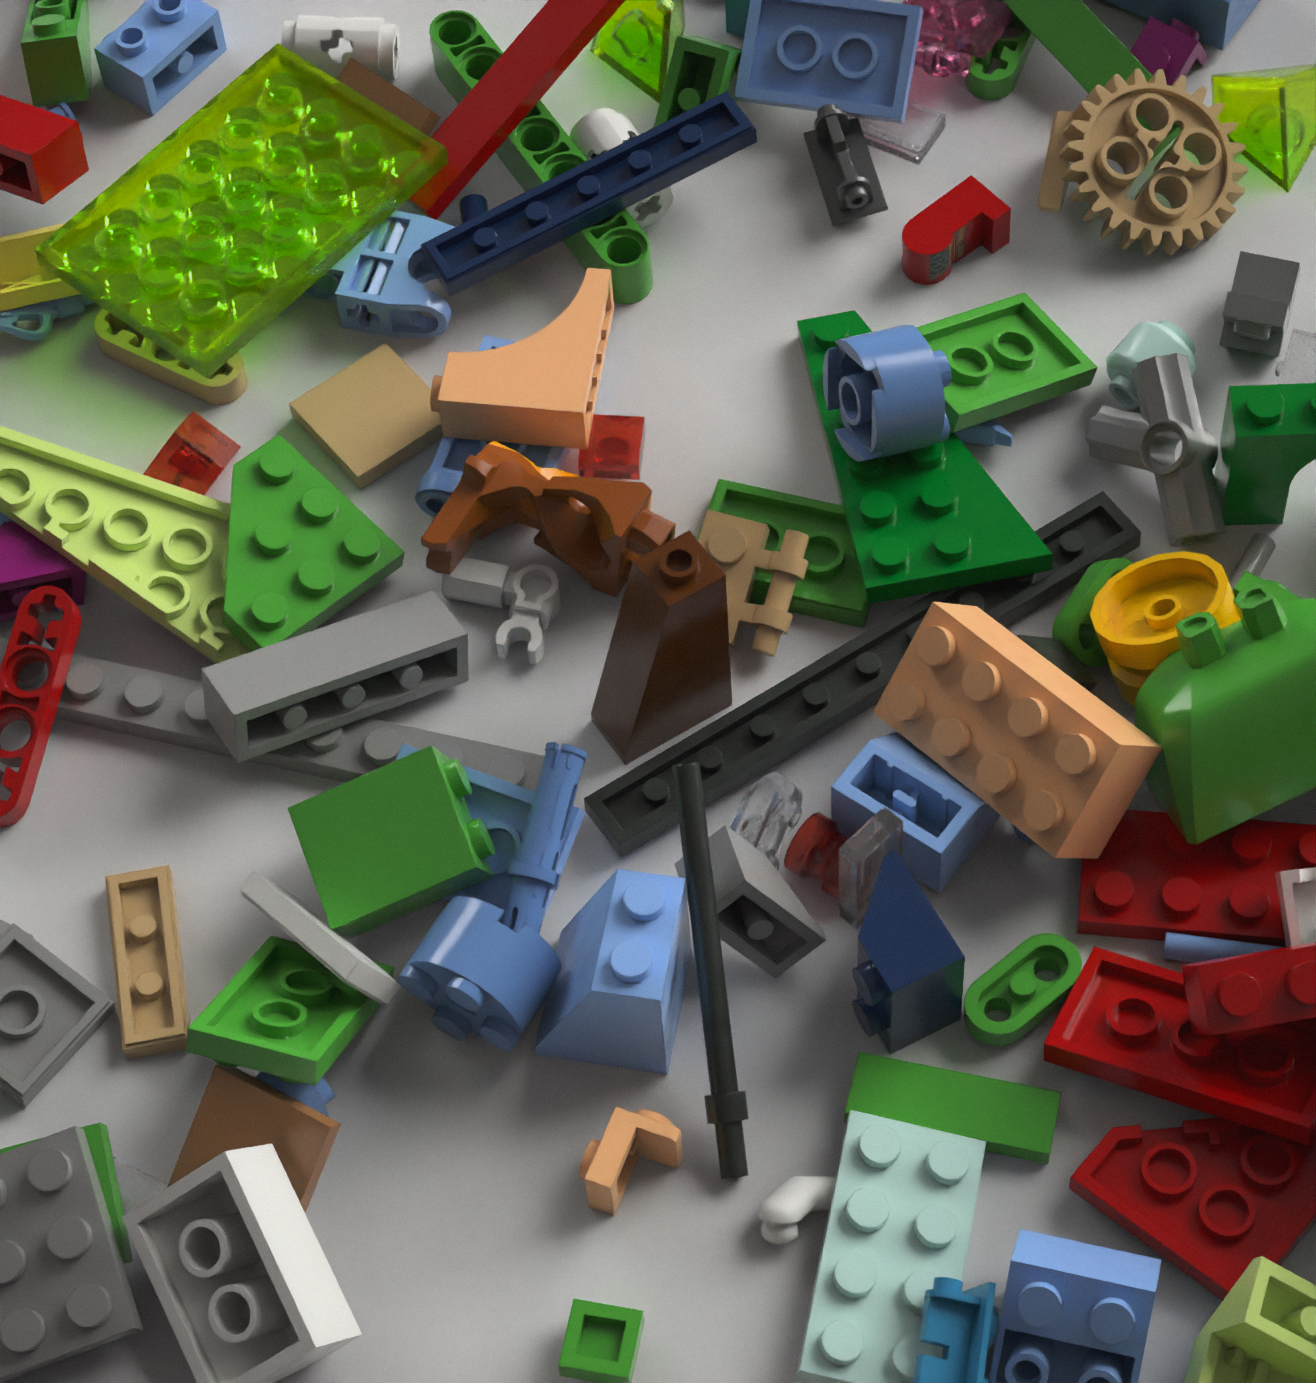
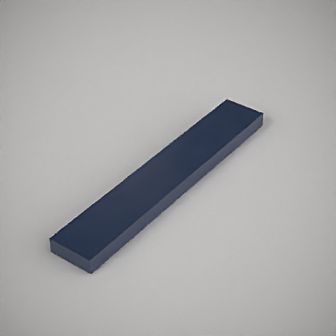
[420,91,757,297]

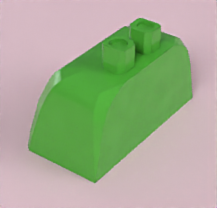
[1135,583,1316,844]

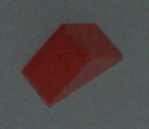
[143,411,241,496]

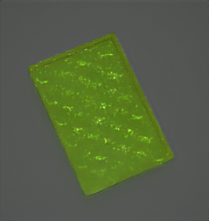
[35,43,448,379]

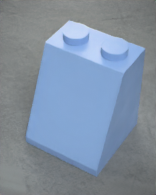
[534,869,692,1075]

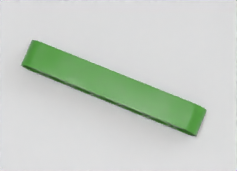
[429,10,653,304]

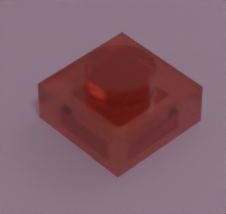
[578,414,646,480]

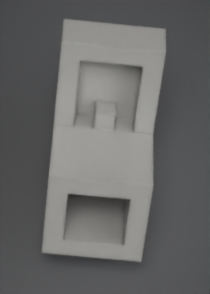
[1219,251,1301,357]

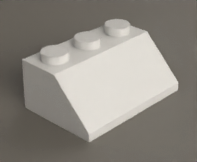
[122,1143,362,1383]

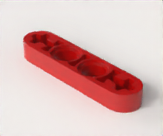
[0,586,82,828]

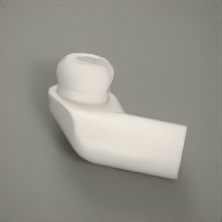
[758,1176,836,1245]

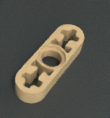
[94,301,248,405]

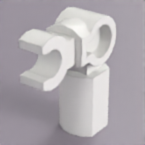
[442,557,562,665]

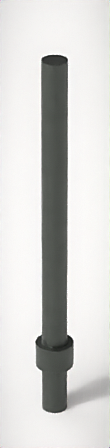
[672,762,749,1179]

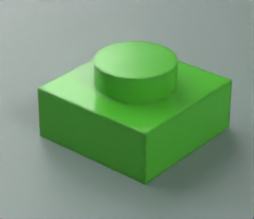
[558,1299,645,1383]

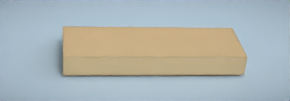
[105,865,191,1060]

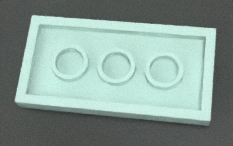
[795,1110,986,1383]

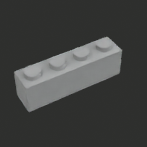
[201,590,469,763]

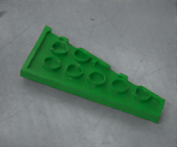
[797,310,1053,604]

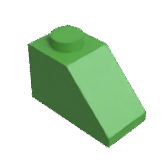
[653,36,742,128]

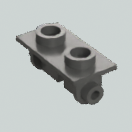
[803,104,888,226]

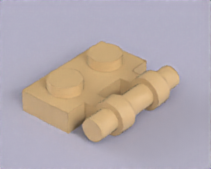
[698,509,810,657]

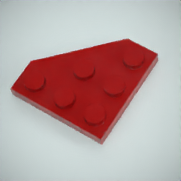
[1069,1118,1316,1301]

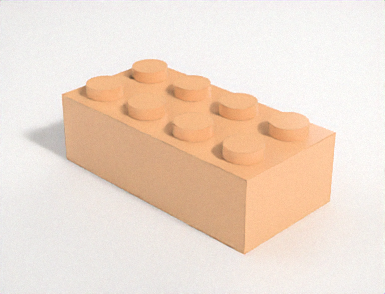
[873,601,1162,859]

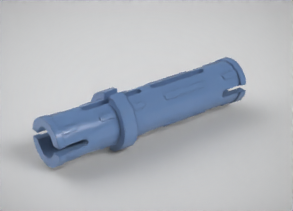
[500,742,588,934]

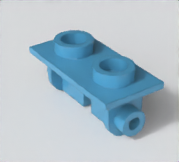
[913,1277,999,1383]

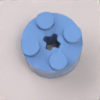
[823,325,951,462]
[398,896,561,1052]

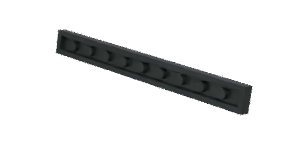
[584,491,1141,857]

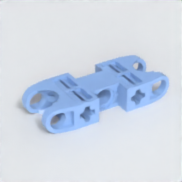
[177,184,455,338]

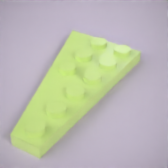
[0,426,251,663]

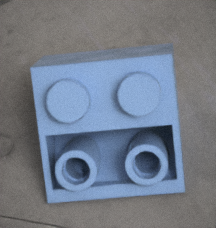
[831,732,1001,893]
[989,1229,1161,1383]

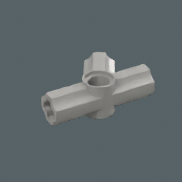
[1085,353,1226,548]

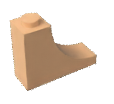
[430,268,614,450]

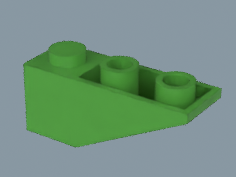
[20,0,92,107]

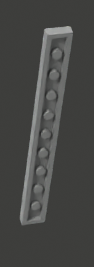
[0,638,544,792]

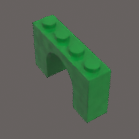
[1214,383,1316,526]

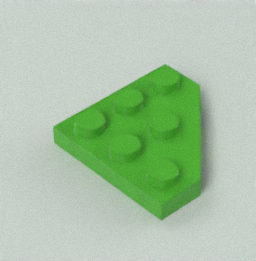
[222,434,405,652]

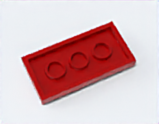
[1077,809,1316,947]
[1044,946,1316,1146]

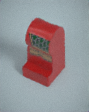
[902,175,1011,285]

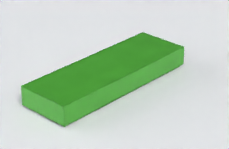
[844,1052,1062,1164]

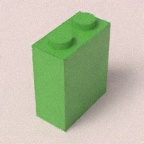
[287,745,495,938]

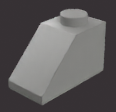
[674,825,826,978]

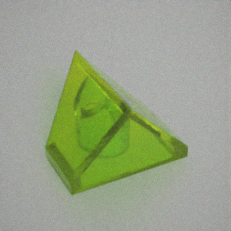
[590,0,685,104]
[1211,64,1316,193]

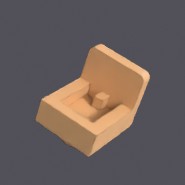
[579,1106,683,1216]

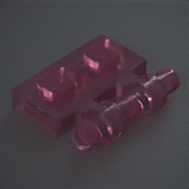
[902,0,1013,78]

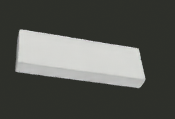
[240,871,402,1005]

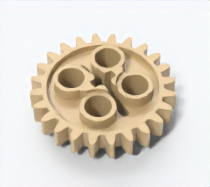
[1059,68,1248,256]

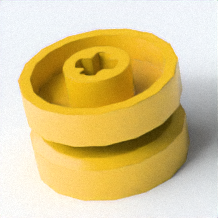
[1090,551,1240,707]

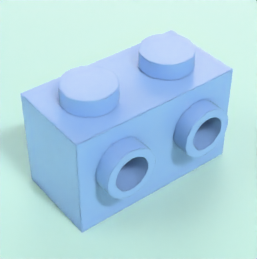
[94,0,227,116]

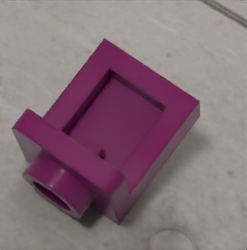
[1130,17,1209,86]

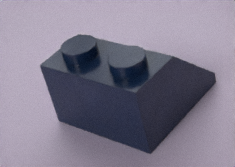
[852,850,965,1055]

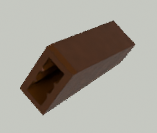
[591,530,732,765]

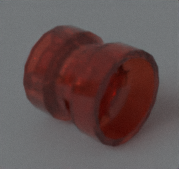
[784,812,876,902]

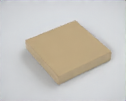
[289,343,443,490]

